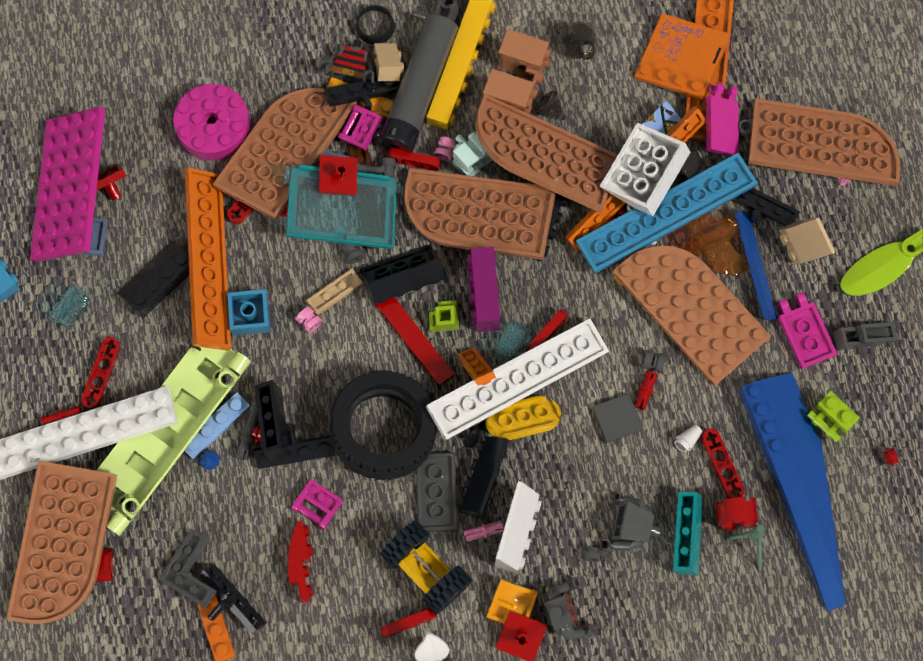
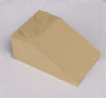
[779,217,835,264]

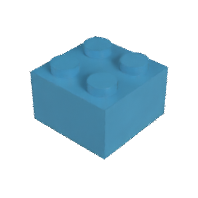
[227,289,271,336]

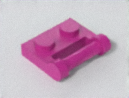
[337,104,383,151]
[291,479,344,530]

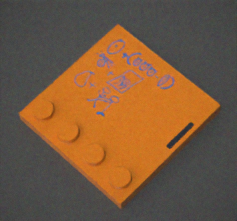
[634,13,731,101]

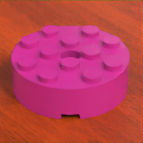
[174,84,251,161]

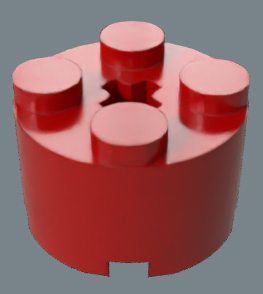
[715,497,758,531]

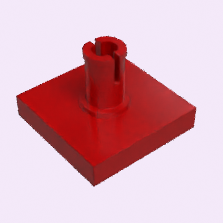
[318,155,358,196]
[96,164,126,201]
[495,610,548,661]

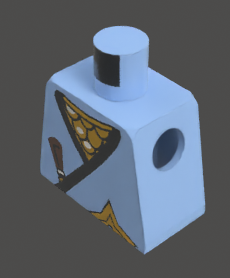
[642,101,681,135]

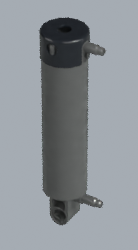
[373,0,459,153]

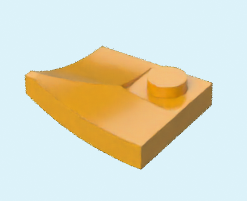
[486,579,538,624]

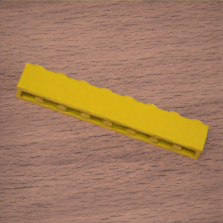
[426,0,496,131]

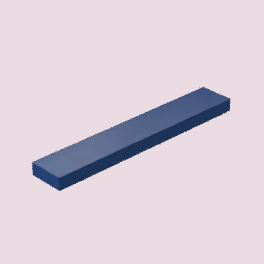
[735,210,778,321]

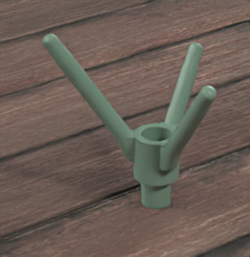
[726,525,766,571]

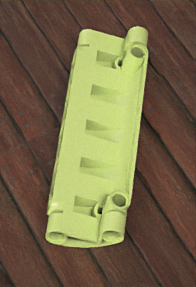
[96,346,251,536]

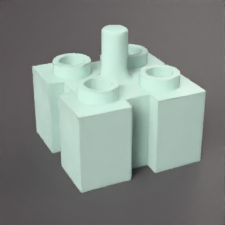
[453,131,493,176]

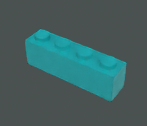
[673,492,703,576]

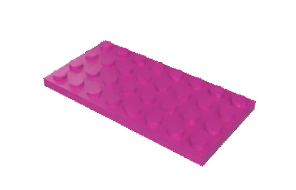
[30,106,105,262]

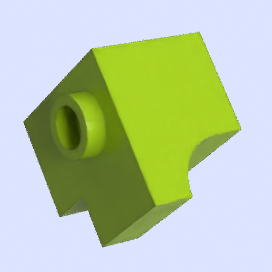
[429,300,459,332]

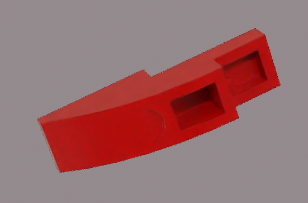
[288,520,314,604]

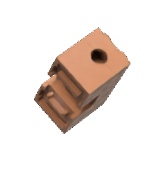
[483,29,551,114]

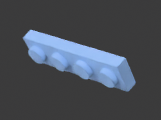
[185,392,251,460]

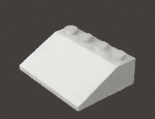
[600,123,690,216]
[495,481,542,573]

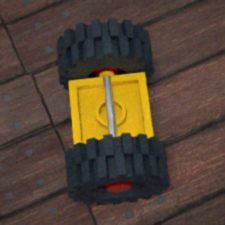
[380,520,473,615]

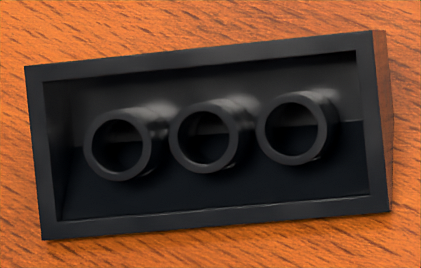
[117,241,189,319]
[359,244,446,304]
[458,436,509,520]

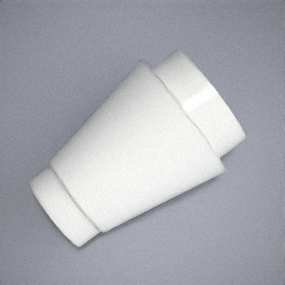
[674,425,702,453]

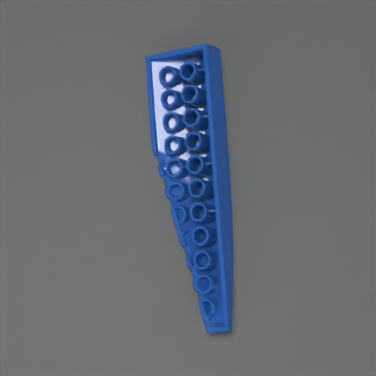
[738,373,846,611]

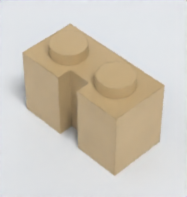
[373,43,404,81]

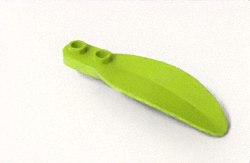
[840,229,923,296]

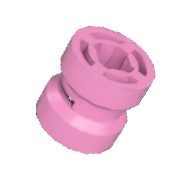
[434,137,457,162]
[296,306,323,333]

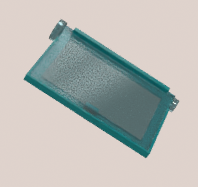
[283,165,401,249]

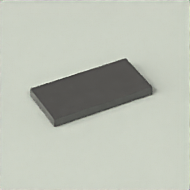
[416,452,458,532]

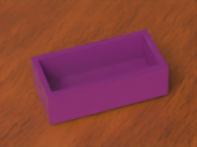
[467,247,500,332]

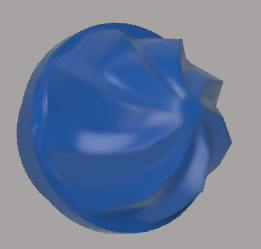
[200,450,220,470]

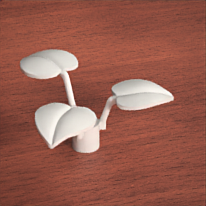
[415,632,449,661]

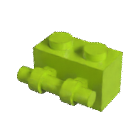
[807,391,860,442]

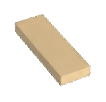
[306,268,364,316]

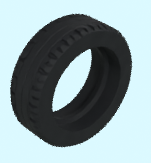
[330,370,438,480]

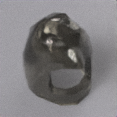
[565,21,596,60]
[674,148,701,184]

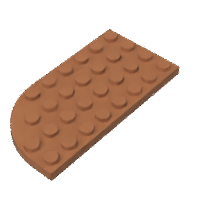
[213,88,357,220]
[475,94,618,213]
[748,98,900,186]
[405,168,556,260]
[612,246,771,386]
[6,461,118,624]

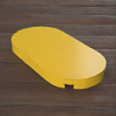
[486,396,561,440]

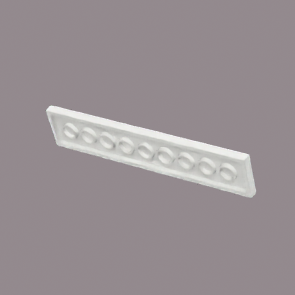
[426,319,609,441]
[0,386,178,480]

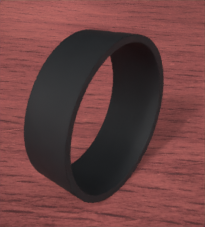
[356,5,395,45]

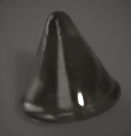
[534,90,566,120]

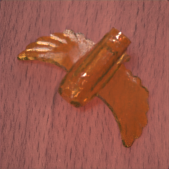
[684,212,750,276]

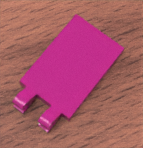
[706,83,739,156]
[777,292,837,369]

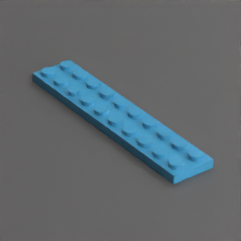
[576,153,758,274]

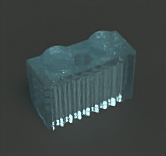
[49,284,90,330]
[492,319,532,363]

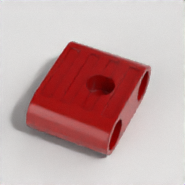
[96,549,113,582]

